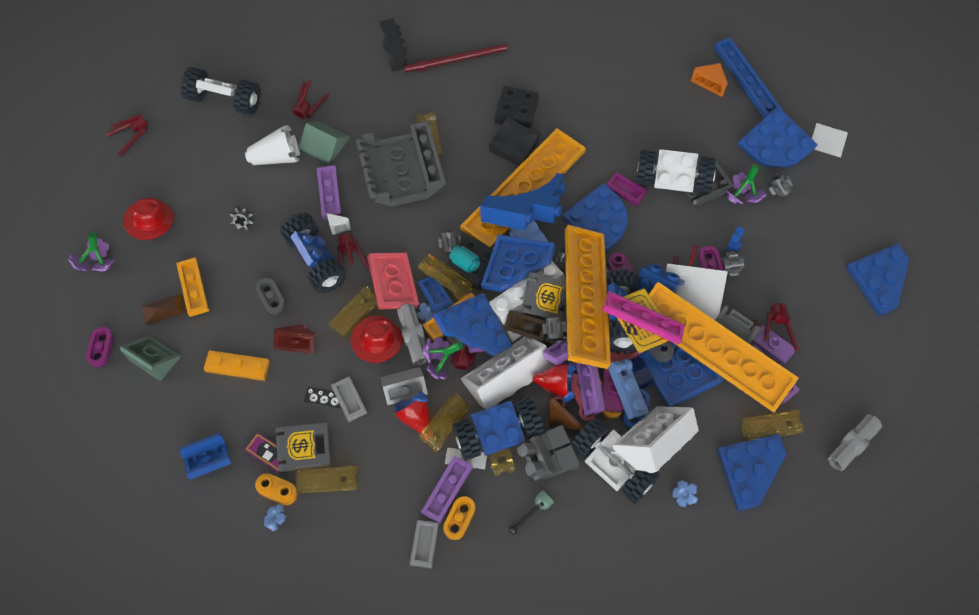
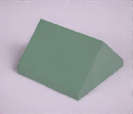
[299,121,350,164]
[120,335,181,381]

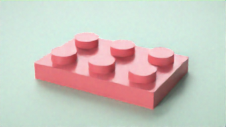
[367,253,419,310]

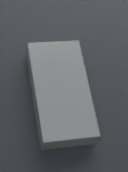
[331,376,367,422]
[410,520,439,568]

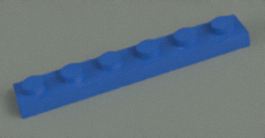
[714,38,784,119]

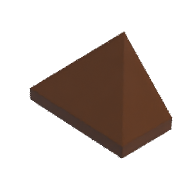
[141,294,186,325]
[548,396,584,430]

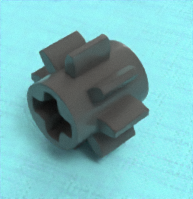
[768,173,793,197]
[230,205,255,230]
[438,230,462,252]
[552,249,566,273]
[721,251,744,276]
[542,317,567,339]

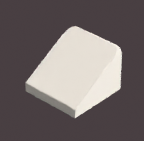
[327,214,351,235]

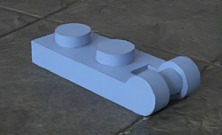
[608,359,649,420]

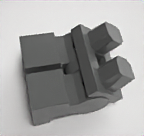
[517,425,579,481]

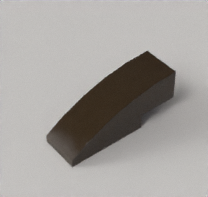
[504,310,567,344]

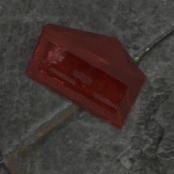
[273,324,315,354]

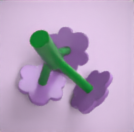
[725,164,766,204]
[68,232,115,272]
[422,337,463,380]

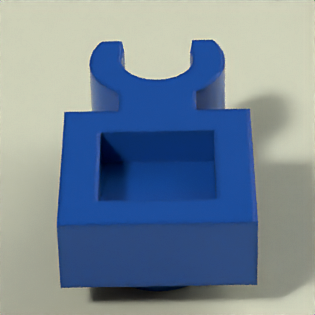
[724,226,745,255]

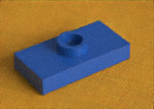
[418,274,453,314]

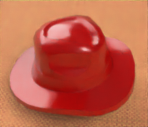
[123,198,174,240]
[350,315,403,363]

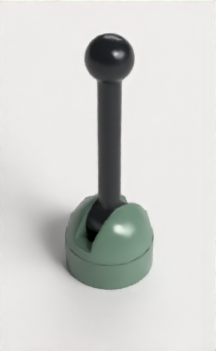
[509,490,554,535]

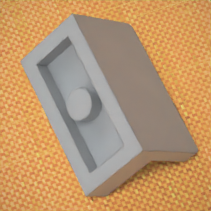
[381,367,428,405]

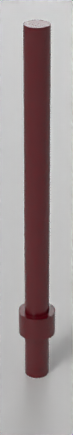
[403,44,507,73]

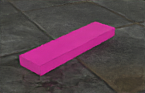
[602,291,685,345]

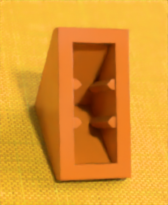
[691,63,728,97]

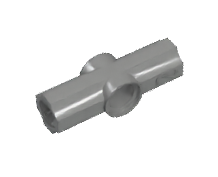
[397,304,428,366]
[828,414,882,471]

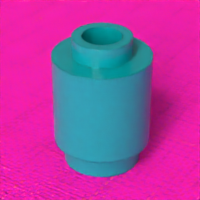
[449,245,480,273]

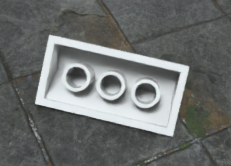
[489,261,566,342]
[461,336,555,409]
[613,406,699,473]

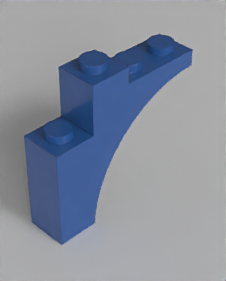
[480,173,566,230]

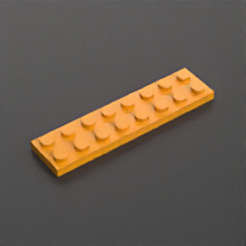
[460,128,586,249]
[565,225,611,369]
[649,282,799,413]

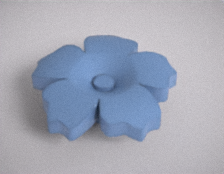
[417,302,435,322]
[672,480,698,507]
[264,504,286,531]

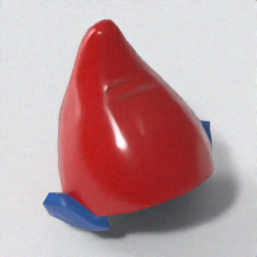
[532,359,577,403]
[394,391,430,438]

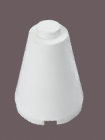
[245,125,300,165]

